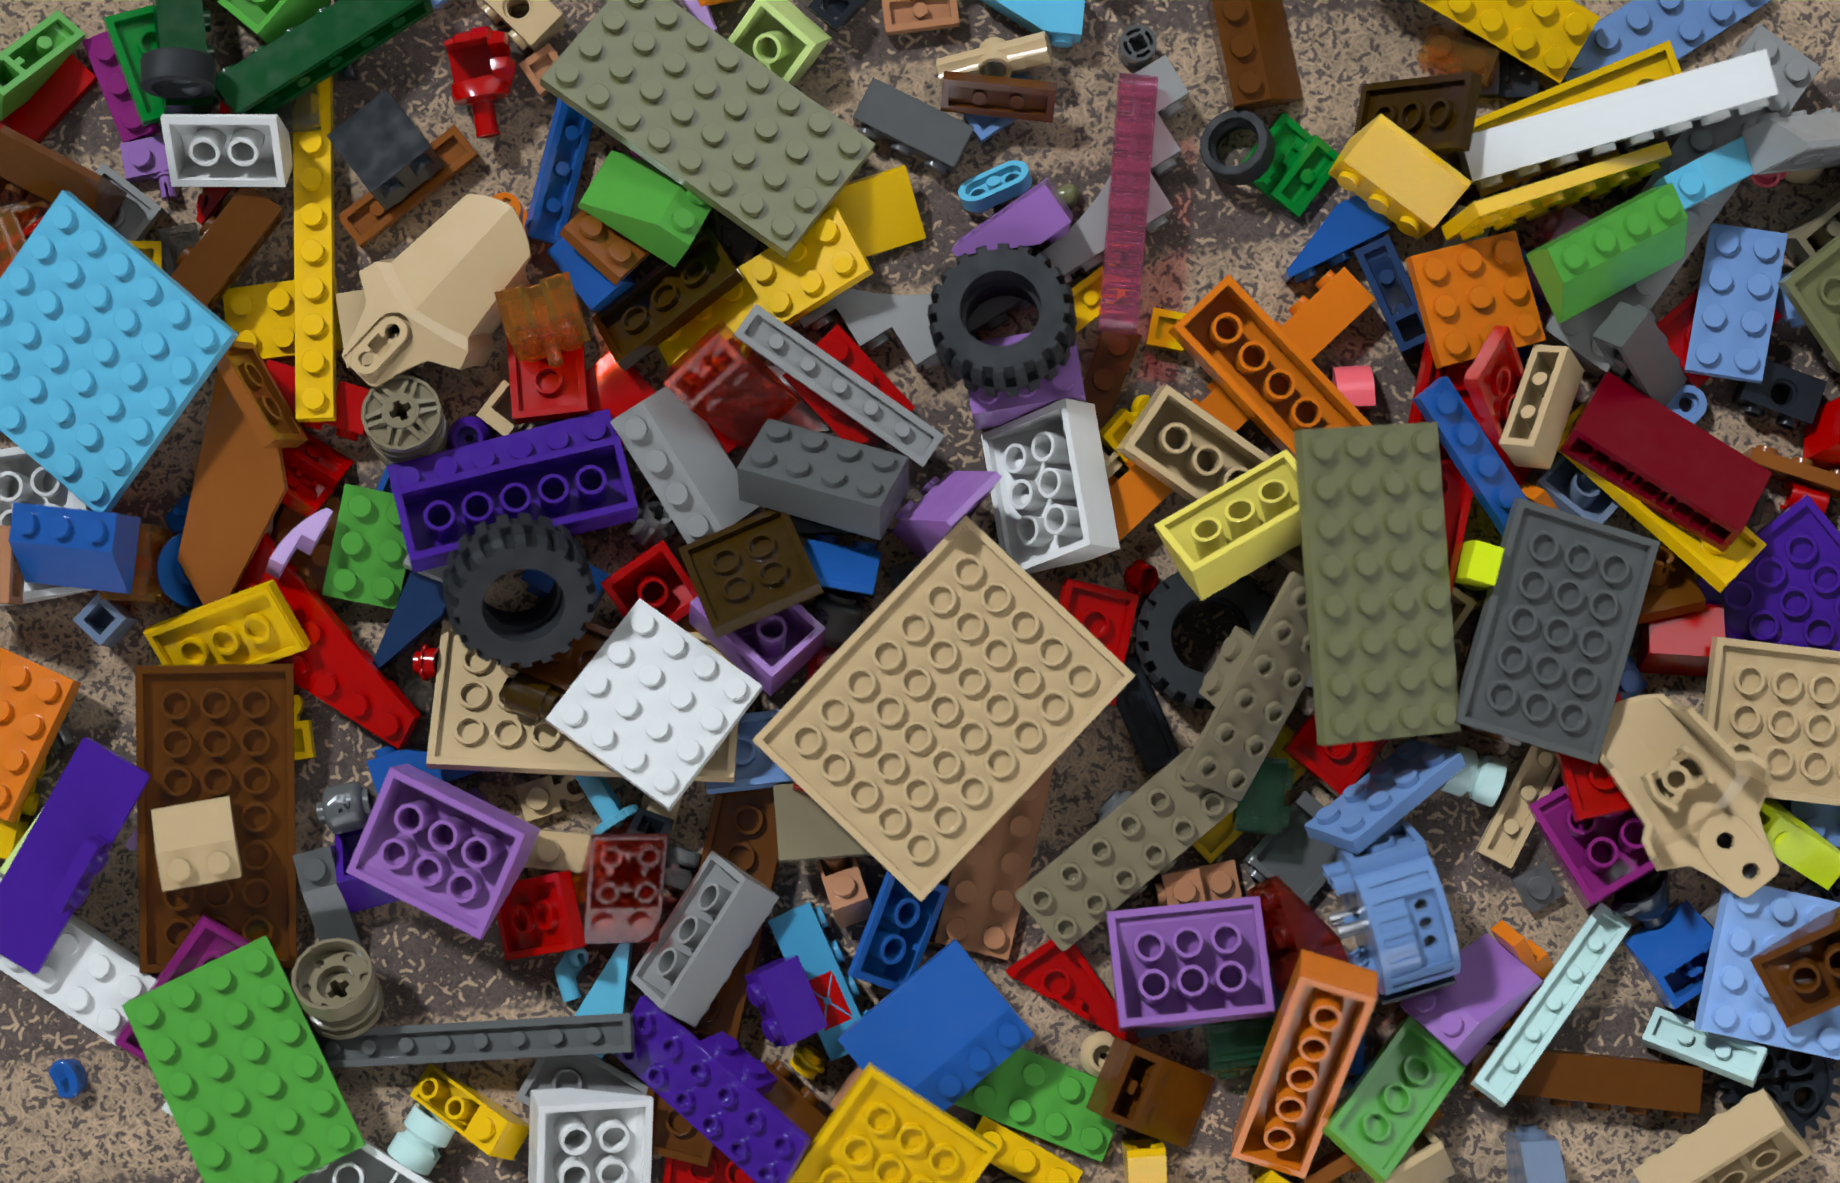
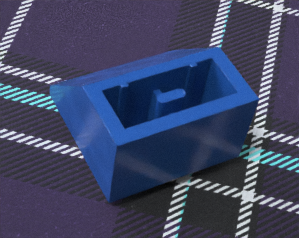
[1622,900,1714,1009]

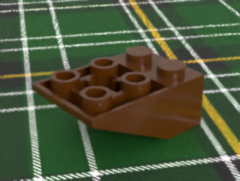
[1086,1036,1215,1149]

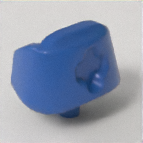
[165,495,191,534]
[48,1058,87,1099]

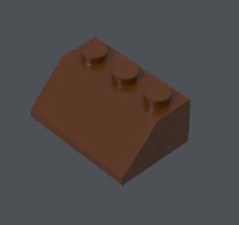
[1207,0,1303,111]
[0,125,127,225]
[762,1057,834,1153]

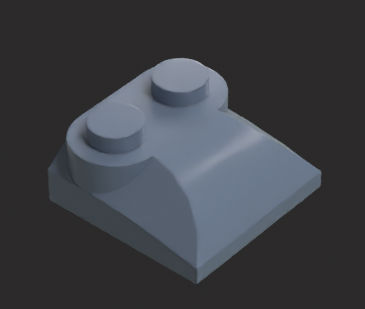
[1535,455,1621,524]

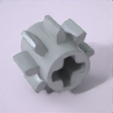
[630,500,677,546]

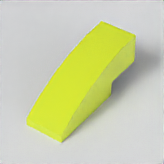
[1454,540,1504,591]

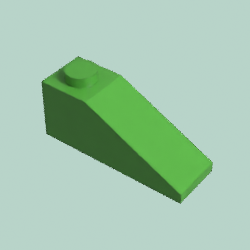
[0,10,86,121]

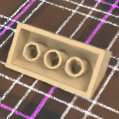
[1633,1088,1813,1183]

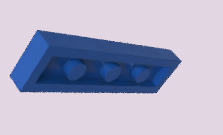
[524,98,593,246]

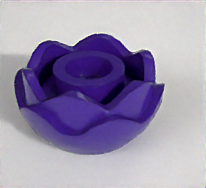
[447,416,494,450]

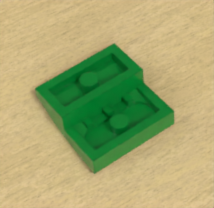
[1239,112,1339,218]

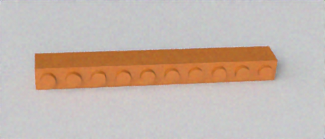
[1097,267,1376,560]

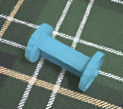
[574,775,638,835]

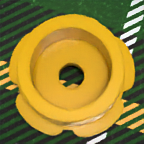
[789,1045,825,1080]

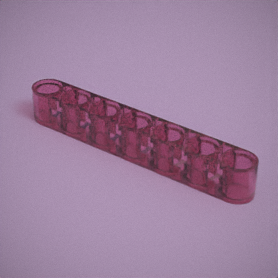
[1098,73,1158,335]

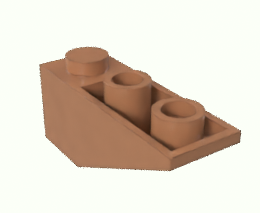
[816,857,873,928]

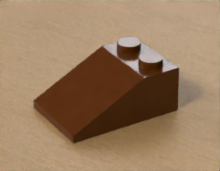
[1750,907,1840,1028]

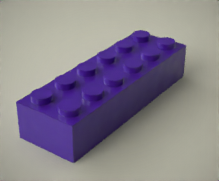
[392,435,638,573]

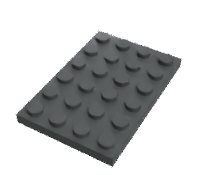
[1454,498,1660,764]

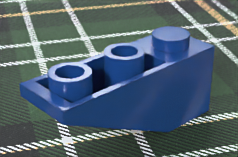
[1282,195,1391,285]

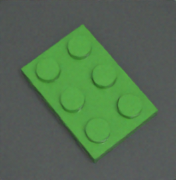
[322,484,408,609]

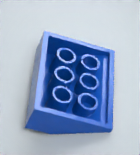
[837,939,1034,1111]

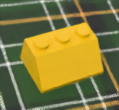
[1328,114,1472,240]

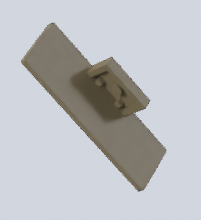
[1180,572,1312,801]
[1015,748,1238,951]

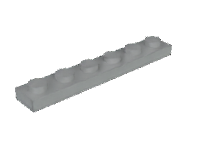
[733,303,945,467]

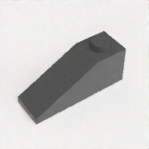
[293,845,364,948]

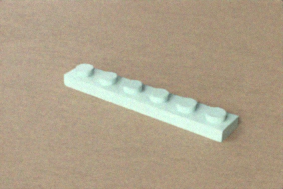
[1470,902,1632,1107]

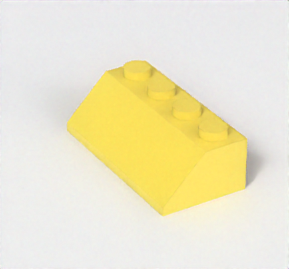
[1155,449,1302,601]

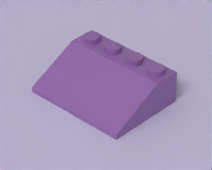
[346,763,541,940]
[1106,896,1275,1032]

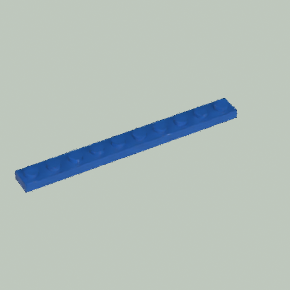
[1412,376,1648,700]

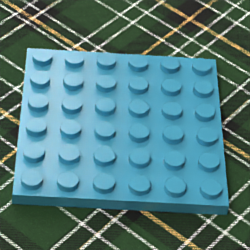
[0,190,239,513]

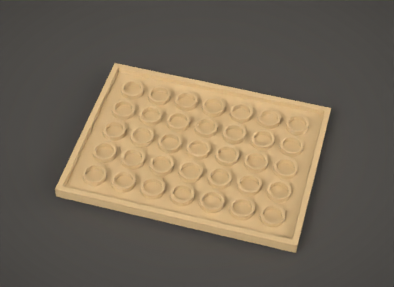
[752,515,1135,902]

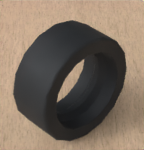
[140,47,216,100]
[1200,109,1275,186]

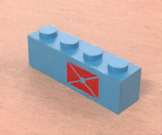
[768,901,868,1061]

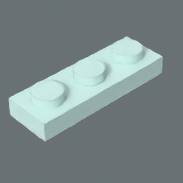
[1642,1007,1767,1087]

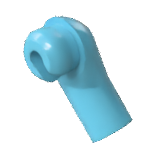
[554,947,589,1002]

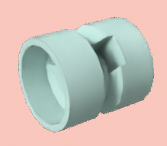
[1439,744,1507,807]
[387,1103,456,1176]

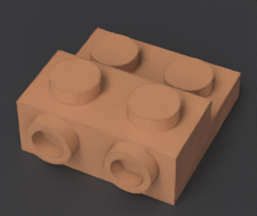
[1154,859,1242,906]

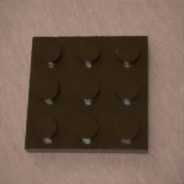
[678,509,823,638]

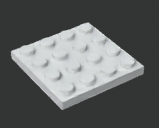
[545,598,763,811]

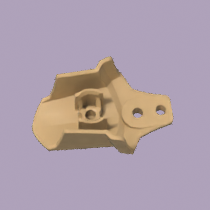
[342,194,532,387]
[1598,694,1779,898]

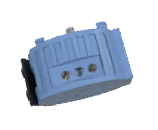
[1321,820,1461,1005]

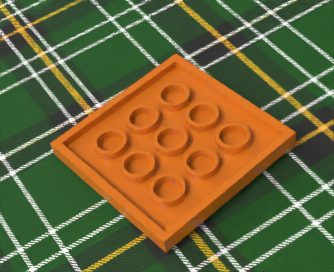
[0,647,81,823]

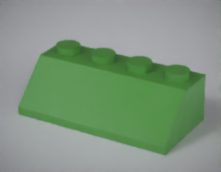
[1526,182,1688,324]

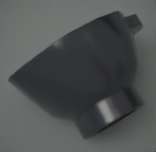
[1611,870,1670,929]

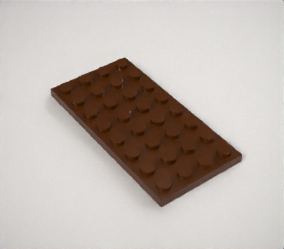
[135,663,297,973]

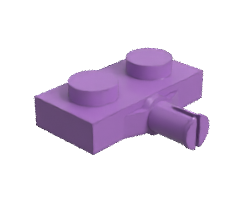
[120,135,178,201]

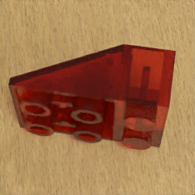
[663,320,800,450]
[576,833,668,944]
[1246,875,1349,995]

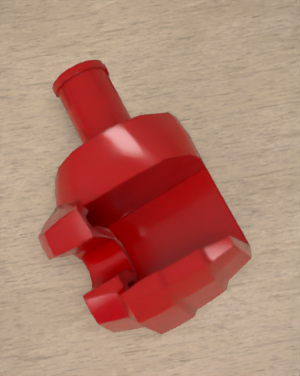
[443,26,516,139]

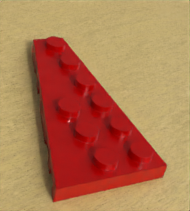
[234,533,421,749]

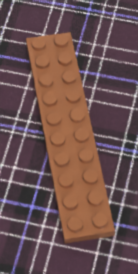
[934,576,1062,960]

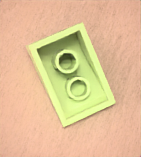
[728,0,832,86]

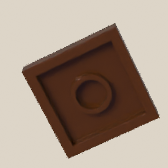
[1637,546,1706,624]

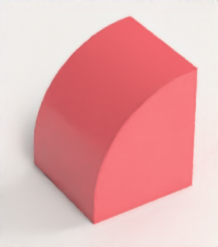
[1331,365,1376,410]

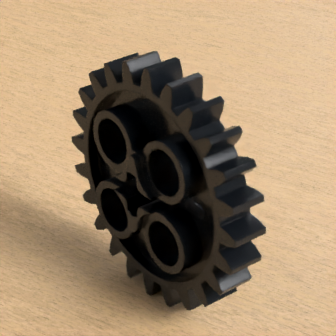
[1715,1040,1840,1138]

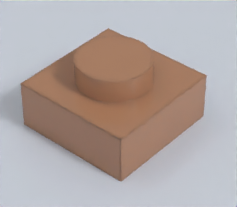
[519,43,559,98]

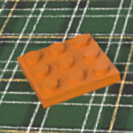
[1405,230,1546,369]

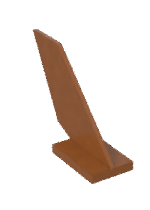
[177,341,308,605]

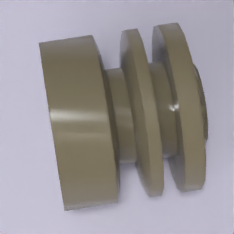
[361,375,449,466]
[292,938,384,1040]

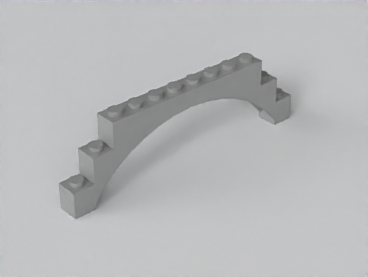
[798,55,1189,370]

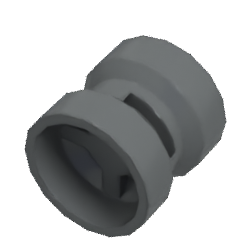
[1117,24,1157,70]
[655,843,702,890]

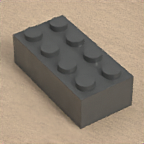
[737,418,909,540]

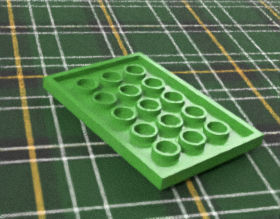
[122,935,366,1183]

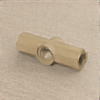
[936,31,1053,86]

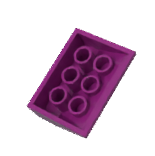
[1528,785,1656,910]

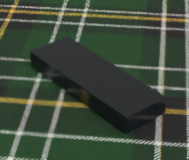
[1115,656,1180,775]

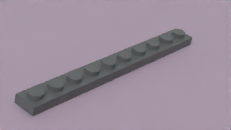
[313,1013,635,1068]

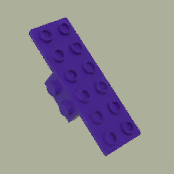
[0,737,151,974]
[614,995,810,1183]

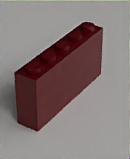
[1559,371,1772,553]

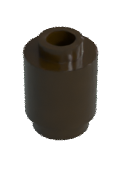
[500,672,561,721]

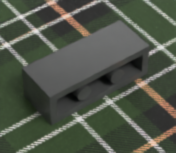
[853,77,974,175]
[1592,301,1687,407]

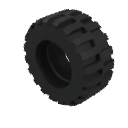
[928,243,1077,398]
[442,513,597,668]
[1134,572,1272,710]

